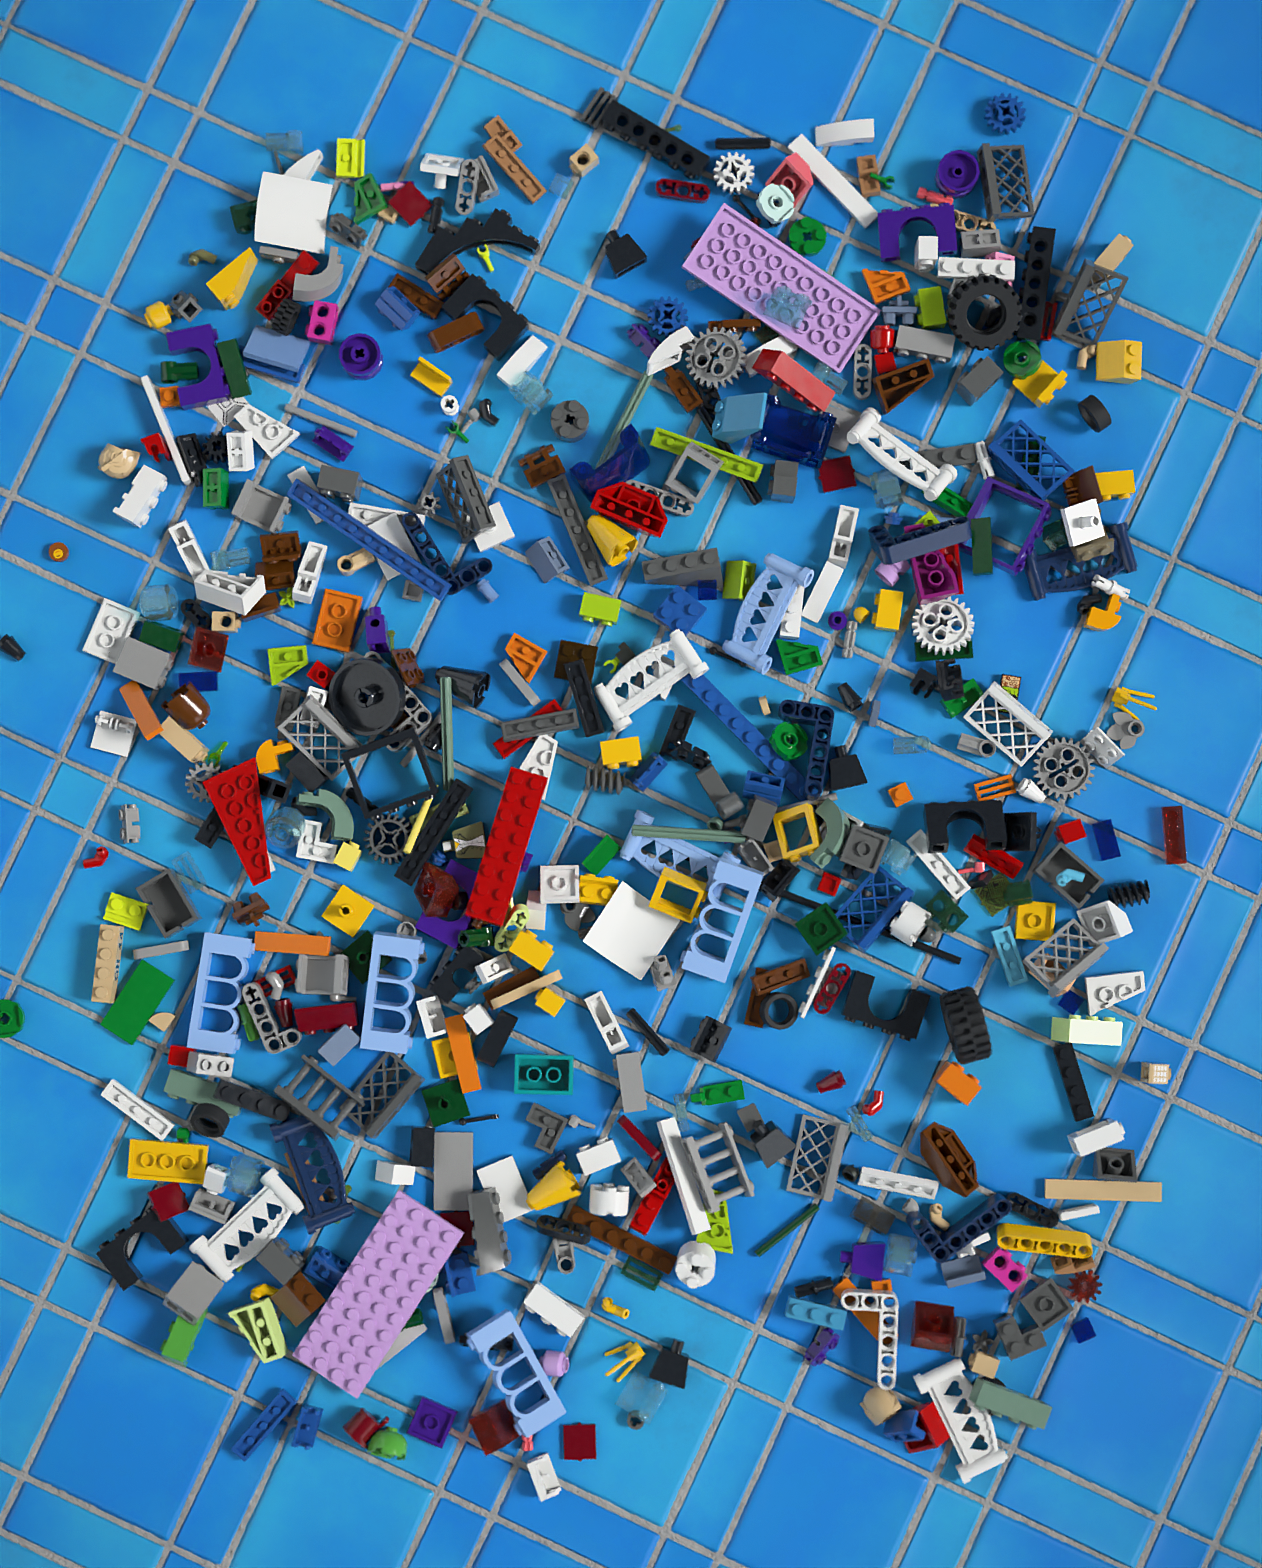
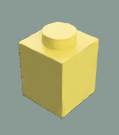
[333,841,363,872]

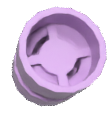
[874,560,910,587]

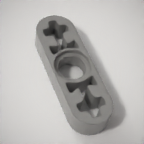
[456,159,480,215]
[853,344,872,400]
[499,659,541,707]
[133,940,189,960]
[433,1286,456,1344]

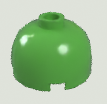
[367,1427,407,1460]

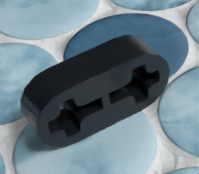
[180,599,212,631]

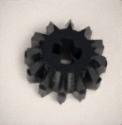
[202,431,228,464]

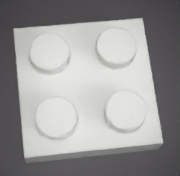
[540,865,579,904]

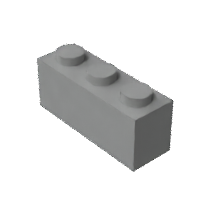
[893,325,956,364]
[613,1051,647,1113]

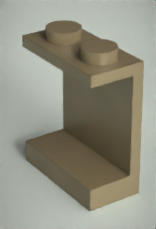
[1061,505,1114,562]

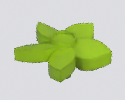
[278,587,295,609]

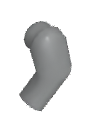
[265,972,284,1000]

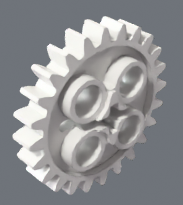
[912,596,975,656]

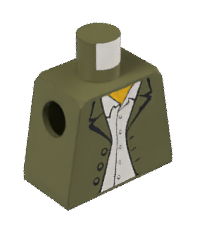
[443,821,487,859]

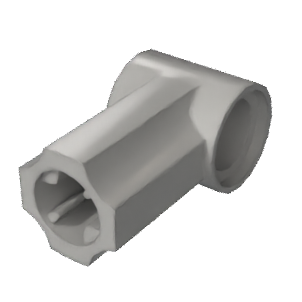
[957,733,996,758]

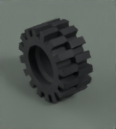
[272,298,301,336]

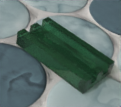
[620,1255,663,1292]

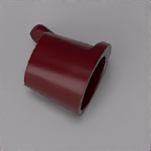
[343,1408,389,1449]

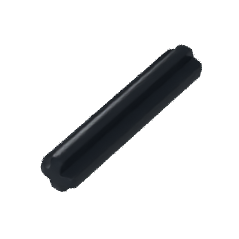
[715,137,771,150]
[626,1008,670,1056]

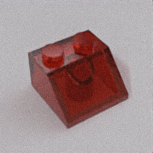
[413,862,459,917]
[910,1301,954,1353]
[468,1399,522,1456]

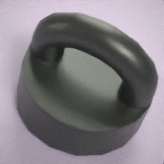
[449,891,469,910]

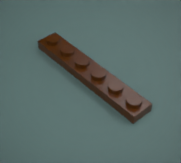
[566,1204,677,1275]

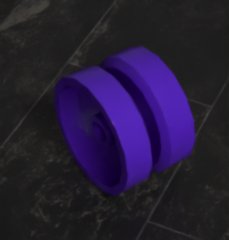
[935,150,980,199]
[339,333,383,380]

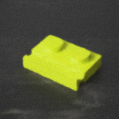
[336,138,365,178]
[103,892,149,931]

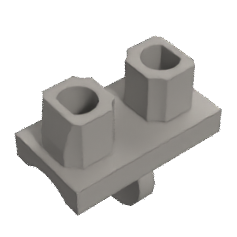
[650,955,677,991]

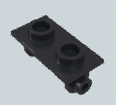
[669,739,712,770]

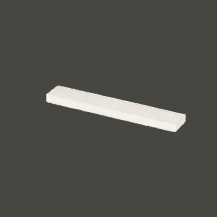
[787,134,878,229]
[141,375,193,485]
[657,1117,711,1235]

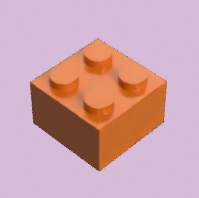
[932,1061,982,1106]

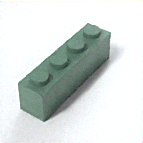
[163,1068,242,1118]
[969,1377,1053,1430]

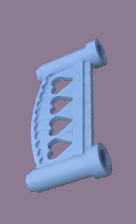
[722,553,814,675]
[619,809,741,900]

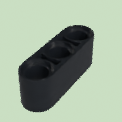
[476,1009,518,1068]

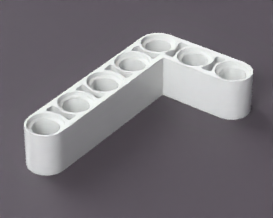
[841,1288,898,1390]

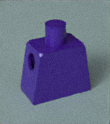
[365,607,390,654]
[839,1241,886,1281]

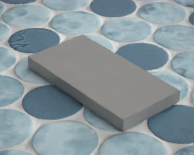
[434,1132,473,1211]

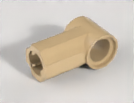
[337,548,376,576]

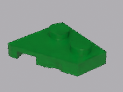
[354,173,388,225]
[776,639,823,676]

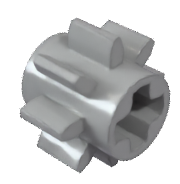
[418,492,441,516]

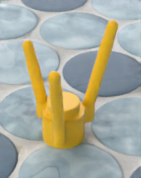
[1111,687,1157,720]
[604,1341,645,1382]

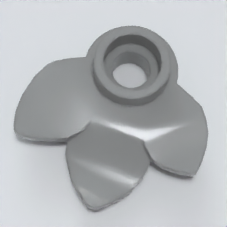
[1106,712,1145,749]

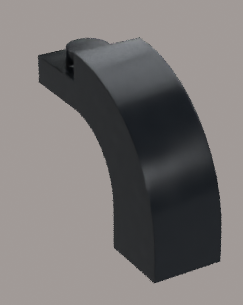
[232,764,292,803]

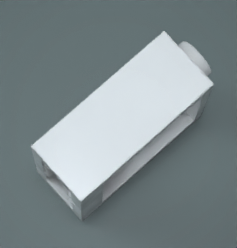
[1067,1118,1125,1157]

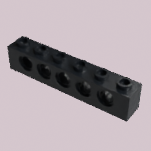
[601,99,710,181]
[1013,226,1056,345]

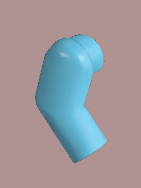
[1056,869,1085,886]

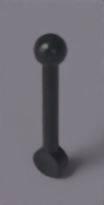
[732,195,761,226]
[709,647,746,667]
[459,1114,499,1126]

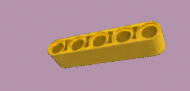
[996,1223,1093,1259]

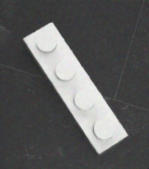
[937,257,1015,282]
[348,502,426,534]
[906,829,971,900]
[101,1079,175,1141]
[858,1167,939,1200]

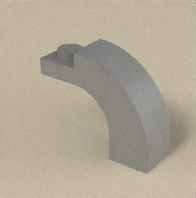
[293,246,344,302]

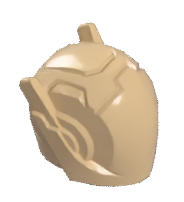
[98,443,141,479]
[860,1386,902,1426]

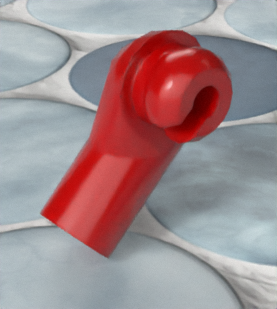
[83,846,109,869]
[862,1090,884,1116]

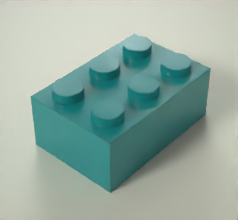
[514,1053,574,1095]

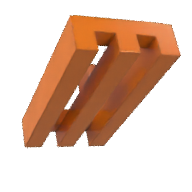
[973,774,1016,801]

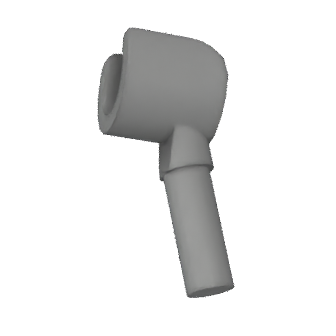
[460,408,481,434]
[330,995,357,1002]
[567,1115,596,1129]

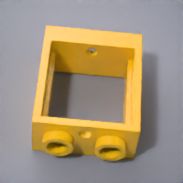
[773,803,823,862]
[648,866,708,924]

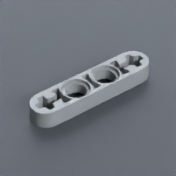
[625,480,694,517]

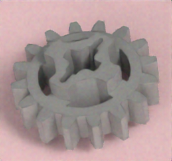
[185,760,224,803]

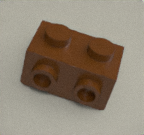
[260,530,302,564]

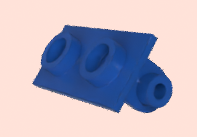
[629,751,668,792]

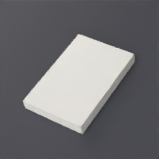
[368,512,422,581]
[82,598,141,664]
[476,1155,534,1223]

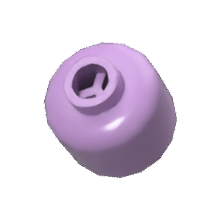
[539,1350,569,1377]

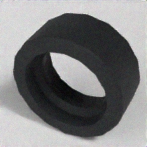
[1078,395,1112,433]
[759,992,798,1030]
[190,1103,230,1138]

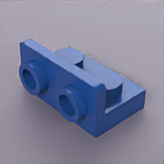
[304,1246,351,1290]
[442,1252,476,1297]

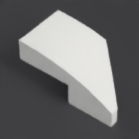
[956,1231,991,1259]

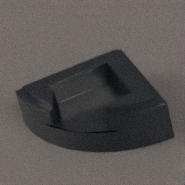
[968,870,994,889]

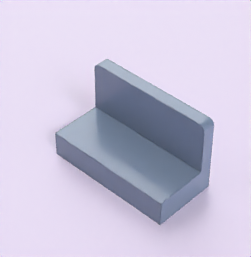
[525,536,569,583]
[318,1024,361,1067]
[940,1254,986,1288]

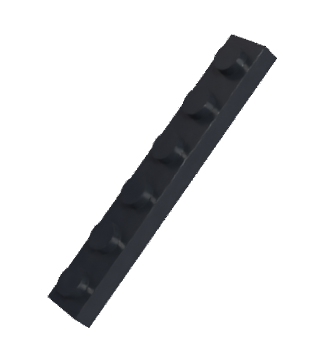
[394,778,473,886]

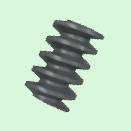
[585,765,626,795]

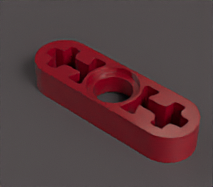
[656,178,710,204]
[813,963,851,1014]
[617,1114,662,1162]

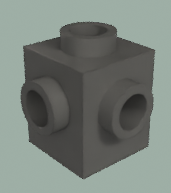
[169,291,202,323]

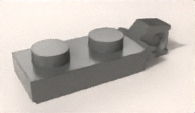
[274,686,302,740]

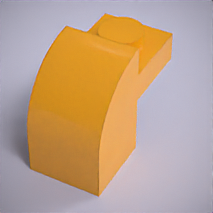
[1083,594,1122,632]
[256,739,296,775]

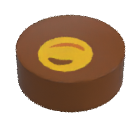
[49,542,69,562]

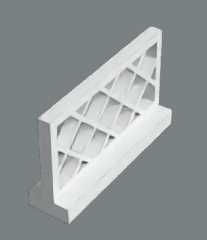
[963,681,1053,767]

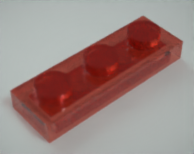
[1161,806,1187,865]

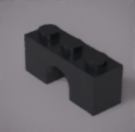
[430,946,485,1004]

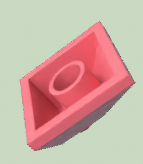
[765,152,813,208]

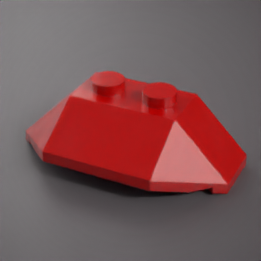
[590,482,668,538]

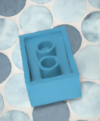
[712,392,767,444]

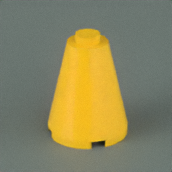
[587,514,638,566]
[526,1161,582,1211]

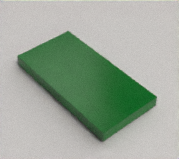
[100,959,175,1045]

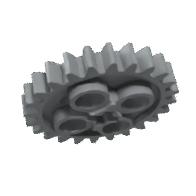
[685,327,747,389]
[1032,737,1095,800]

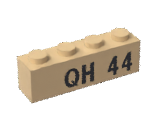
[91,924,124,1003]

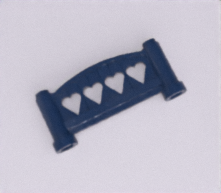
[1017,522,1137,601]
[269,1115,356,1235]

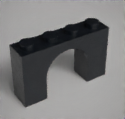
[442,273,529,361]
[923,799,1007,853]
[841,970,930,1041]
[96,1206,189,1291]

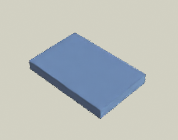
[243,325,310,372]

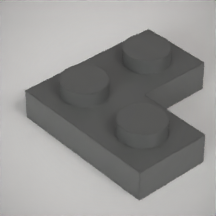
[526,1102,569,1155]

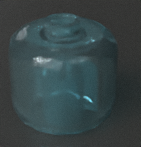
[139,584,179,622]
[265,806,306,849]

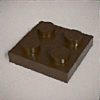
[554,640,598,684]

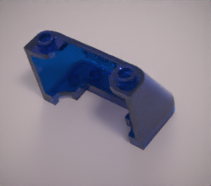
[748,394,837,469]
[569,424,650,503]

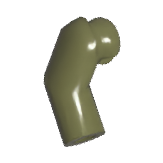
[188,249,217,266]

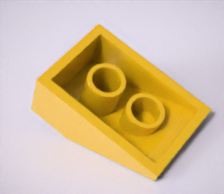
[206,247,258,310]

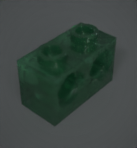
[923,889,969,933]

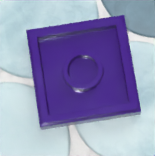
[406,1396,458,1449]

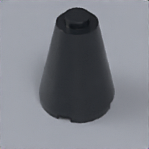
[435,666,491,709]

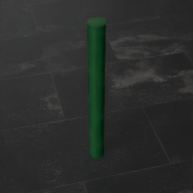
[755,1203,820,1257]

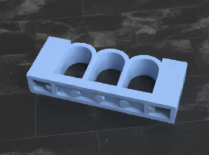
[679,857,764,983]
[360,931,425,1054]
[187,932,255,1054]
[466,1309,567,1438]

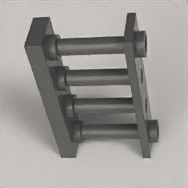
[274,1054,365,1141]

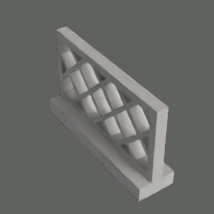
[277,694,363,781]
[1022,918,1109,998]
[786,1114,849,1202]

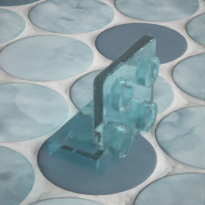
[764,286,813,329]

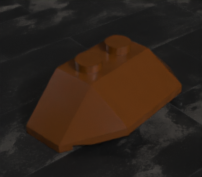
[920,1122,979,1198]

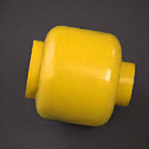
[143,301,173,329]

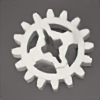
[713,152,754,195]

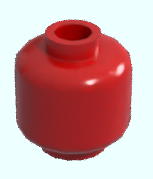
[870,325,895,353]

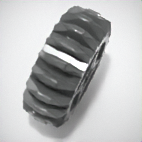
[363,813,412,865]

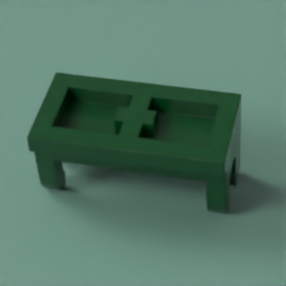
[139,620,185,653]

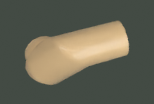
[1076,344,1097,370]
[929,1203,950,1232]

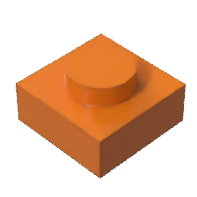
[159,386,181,408]
[887,782,913,807]
[871,1278,893,1301]

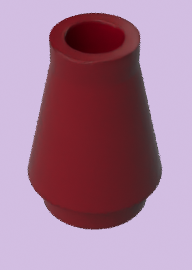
[274,998,293,1027]
[816,1070,846,1094]

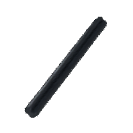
[697,405,762,505]

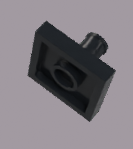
[1004,812,1041,852]

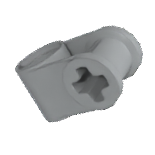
[553,1237,576,1274]

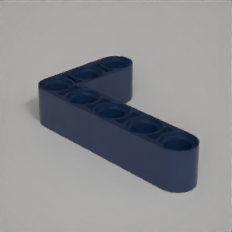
[402,512,492,595]
[868,516,972,565]
[778,700,834,801]
[906,1193,1012,1263]

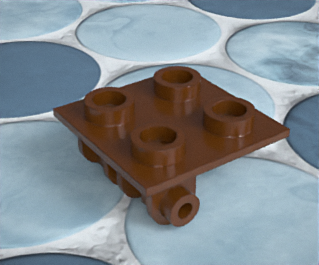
[1062,465,1104,506]
[391,648,425,689]

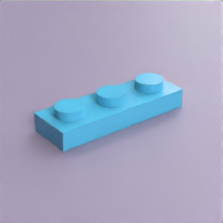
[991,926,1029,987]

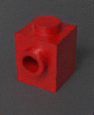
[306,660,335,690]

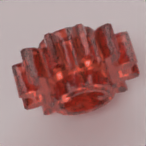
[1067,1269,1103,1304]

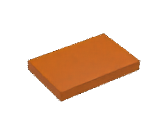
[312,588,363,653]

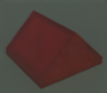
[188,627,229,673]

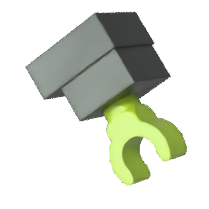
[604,642,636,674]

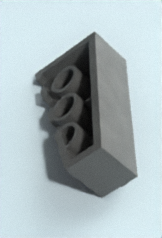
[642,548,723,588]
[468,1187,512,1276]

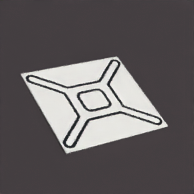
[207,378,250,427]

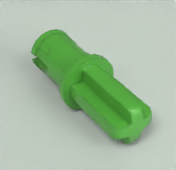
[237,1003,260,1042]

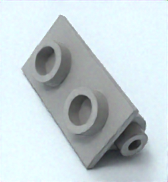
[119,804,141,844]

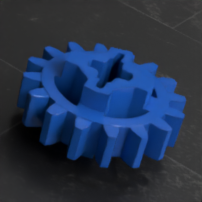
[984,93,1026,135]
[647,296,688,338]

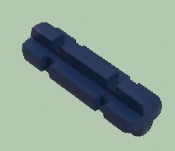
[532,1150,567,1180]

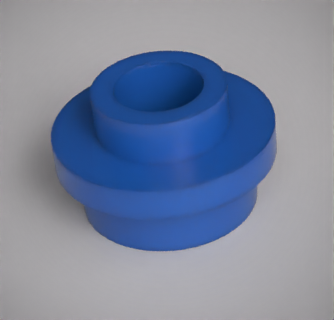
[884,512,903,525]
[430,850,449,867]

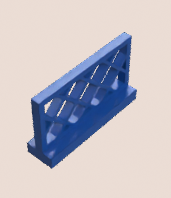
[987,419,1074,501]
[835,866,914,953]

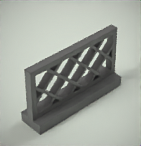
[977,143,1035,222]
[1053,258,1129,345]
[436,455,496,544]
[339,1052,425,1139]

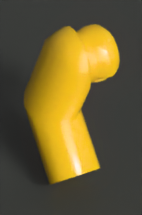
[250,1283,279,1301]
[601,1297,629,1319]

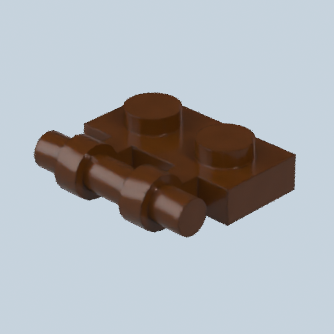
[424,253,470,301]
[518,444,566,489]

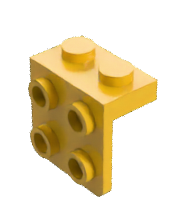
[1012,360,1068,408]

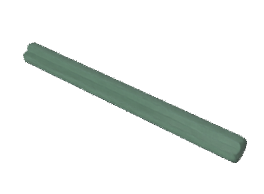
[595,370,653,474]
[440,677,454,791]
[631,824,746,843]

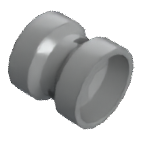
[397,922,417,936]

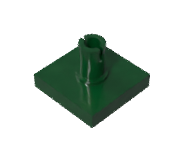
[794,902,848,956]
[338,930,393,985]
[422,1078,471,1128]

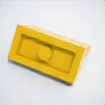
[410,356,453,398]

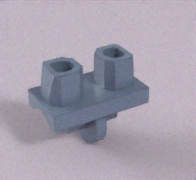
[881,295,917,327]

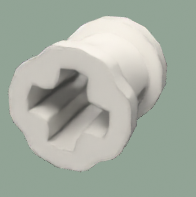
[441,395,459,416]

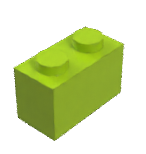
[914,286,946,330]
[579,592,622,627]

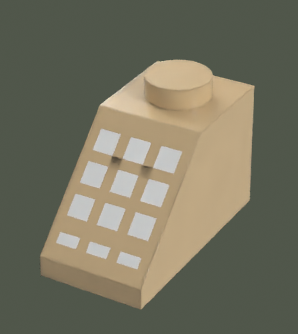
[1140,1062,1171,1084]

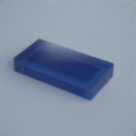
[179,671,218,692]
[1091,819,1121,861]

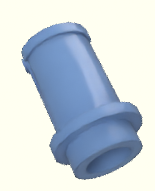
[476,578,500,603]

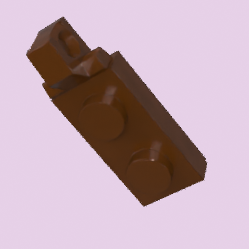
[708,319,761,333]
[663,366,703,414]

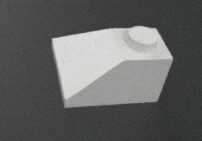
[1076,900,1133,947]

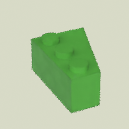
[160,1308,208,1368]

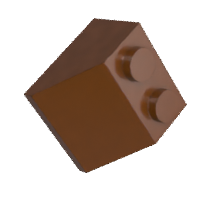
[271,1271,326,1327]

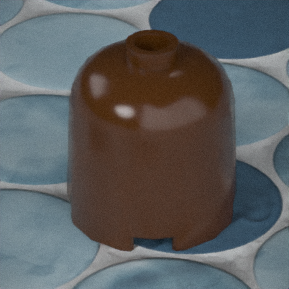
[161,681,211,730]

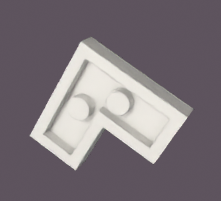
[296,819,338,864]

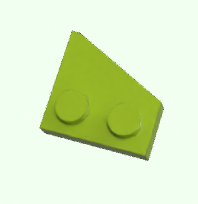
[268,645,309,685]

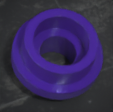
[828,611,847,630]

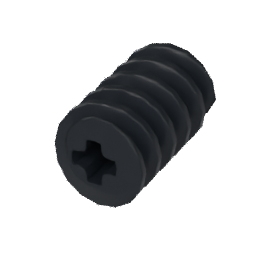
[1107,879,1150,908]

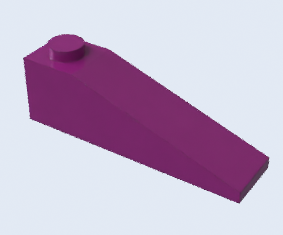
[904,523,959,605]

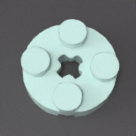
[756,184,795,224]

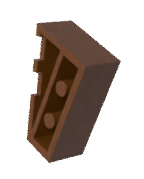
[871,358,934,415]

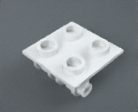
[90,711,137,757]
[1080,727,1125,769]

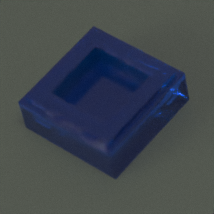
[698,580,717,600]
[1057,989,1084,1015]
[1070,1317,1096,1344]

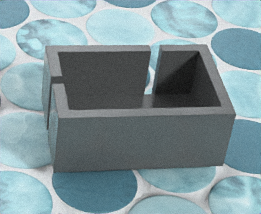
[1032,842,1105,910]
[136,868,202,938]

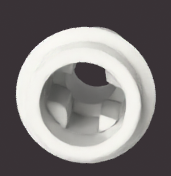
[1016,778,1046,804]

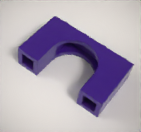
[877,203,957,262]
[166,324,231,411]
[415,859,478,949]

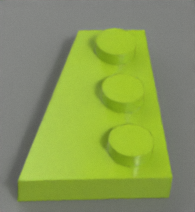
[696,1189,733,1254]

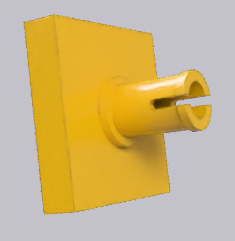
[321,884,375,938]

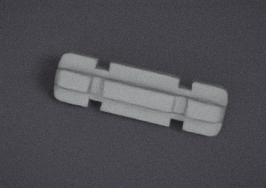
[842,621,858,659]

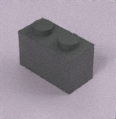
[739,794,778,842]

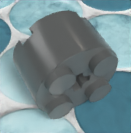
[551,400,589,443]

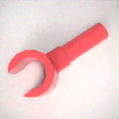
[958,862,985,874]

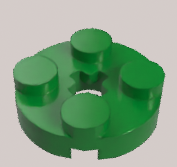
[789,217,827,257]
[1003,340,1042,380]
[769,722,808,761]
[0,999,25,1038]

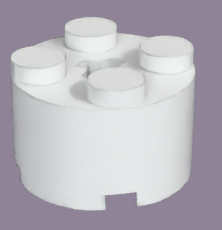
[889,901,931,946]
[589,1183,629,1216]
[676,1241,716,1289]

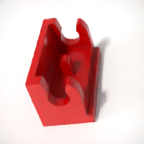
[140,433,173,463]

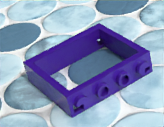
[958,477,1052,576]

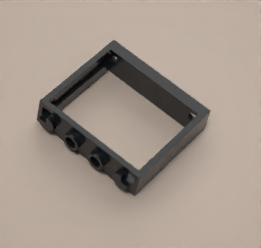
[341,726,439,821]

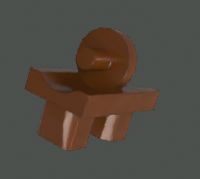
[232,892,270,927]

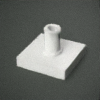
[420,153,464,189]
[1060,498,1105,546]
[466,502,515,553]

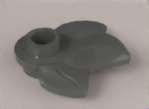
[560,903,595,931]

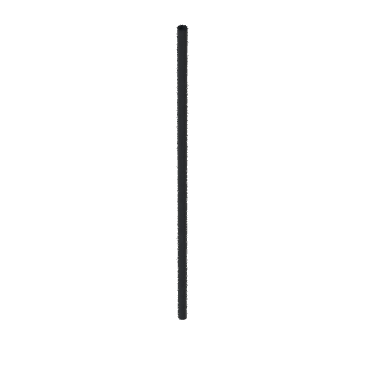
[671,852,961,965]

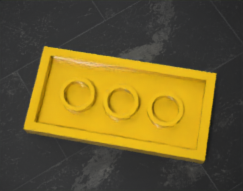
[127,1138,209,1184]

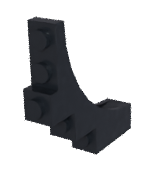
[415,208,540,275]

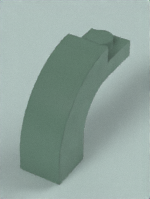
[296,789,354,842]
[809,797,850,869]

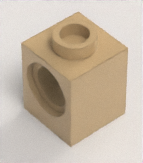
[569,143,599,177]
[212,611,241,633]
[968,1350,1000,1379]

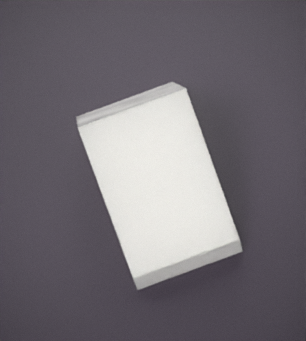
[525,890,547,930]
[375,1160,416,1185]

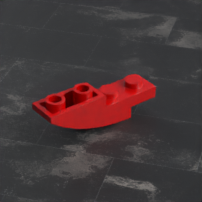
[255,250,320,321]
[628,1157,675,1236]

